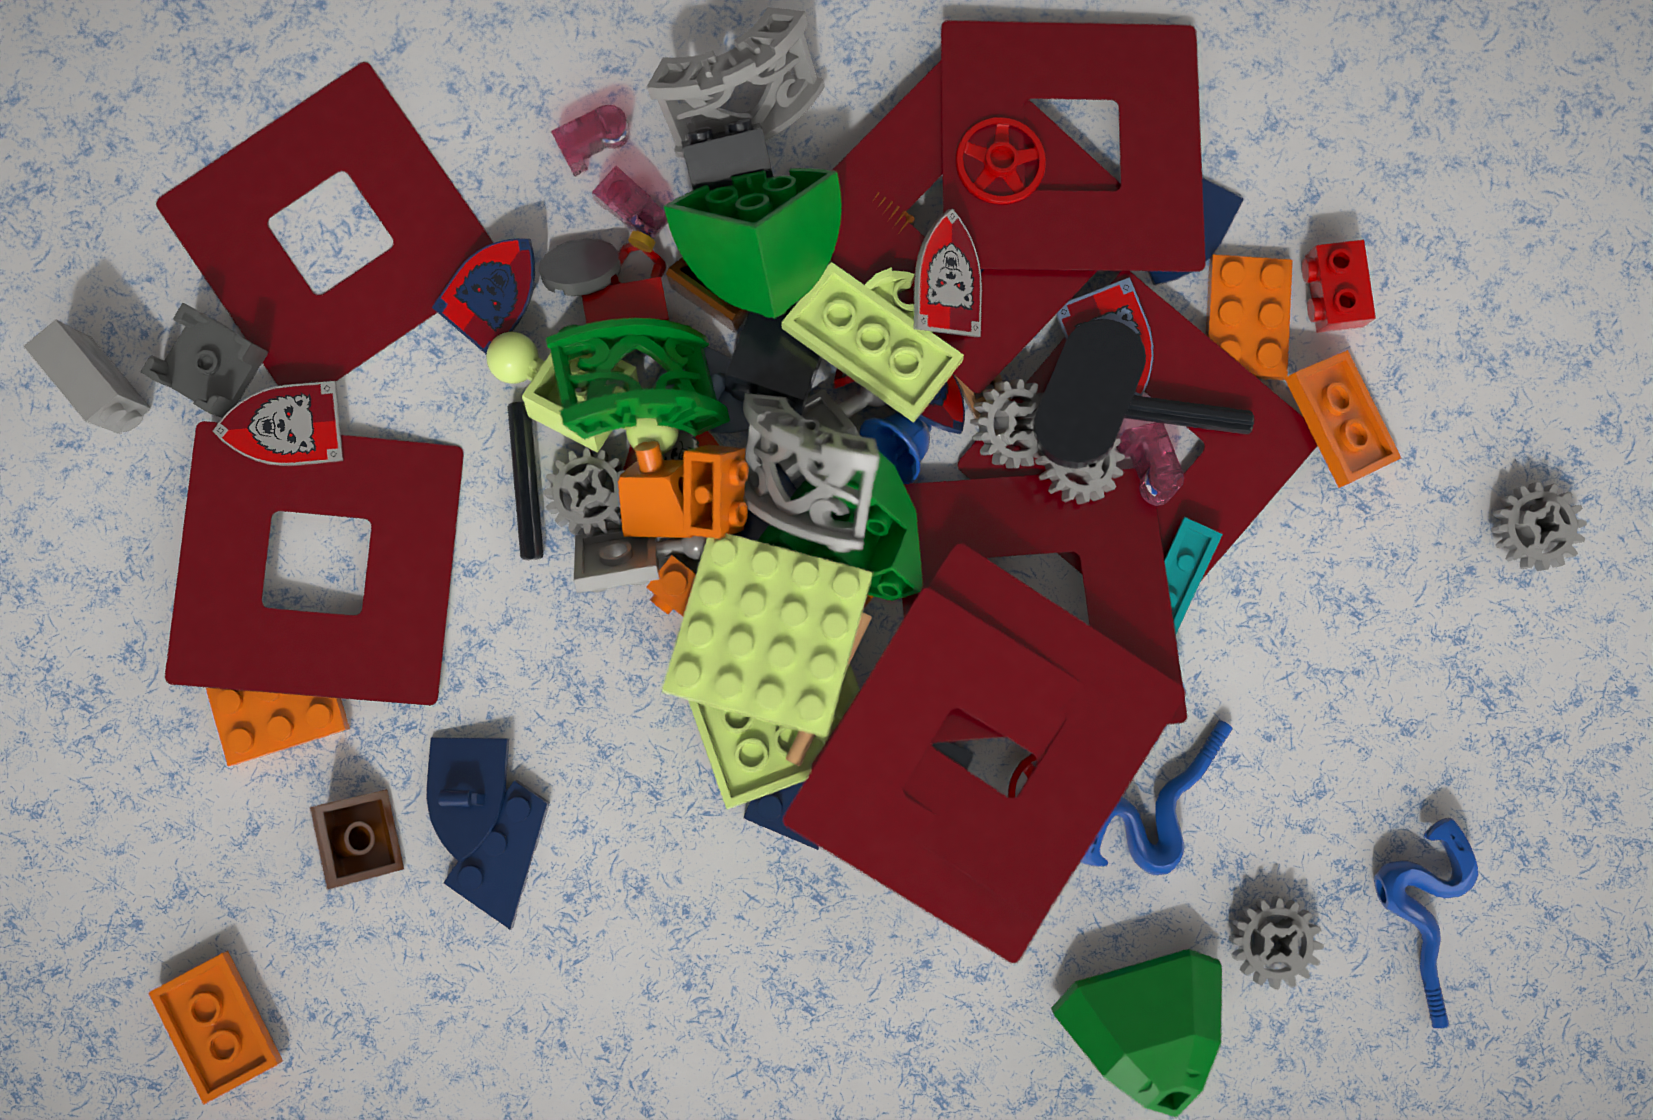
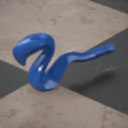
[1080,720,1233,876]
[1374,817,1478,1029]

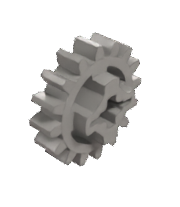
[970,379,1044,468]
[1035,438,1125,504]
[543,448,624,537]
[1491,482,1587,571]
[1229,896,1324,989]

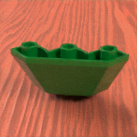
[756,451,923,601]
[1051,949,1222,1118]

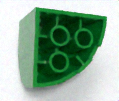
[664,168,842,318]

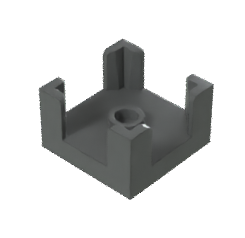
[140,303,269,418]

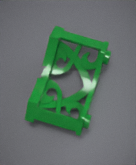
[545,318,730,440]

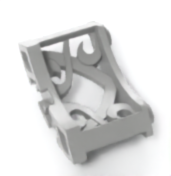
[647,7,825,158]
[743,393,879,552]

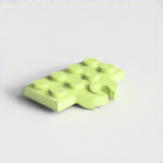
[782,262,964,423]

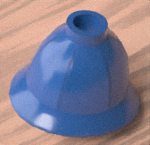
[859,412,932,484]

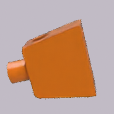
[618,441,693,538]

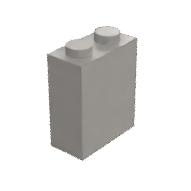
[23,320,151,434]

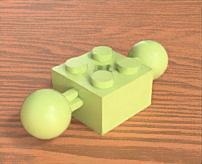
[486,332,679,455]

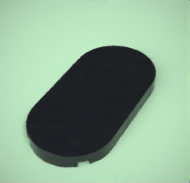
[1033,319,1146,469]

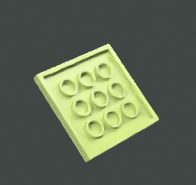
[661,534,873,738]
[688,664,860,809]

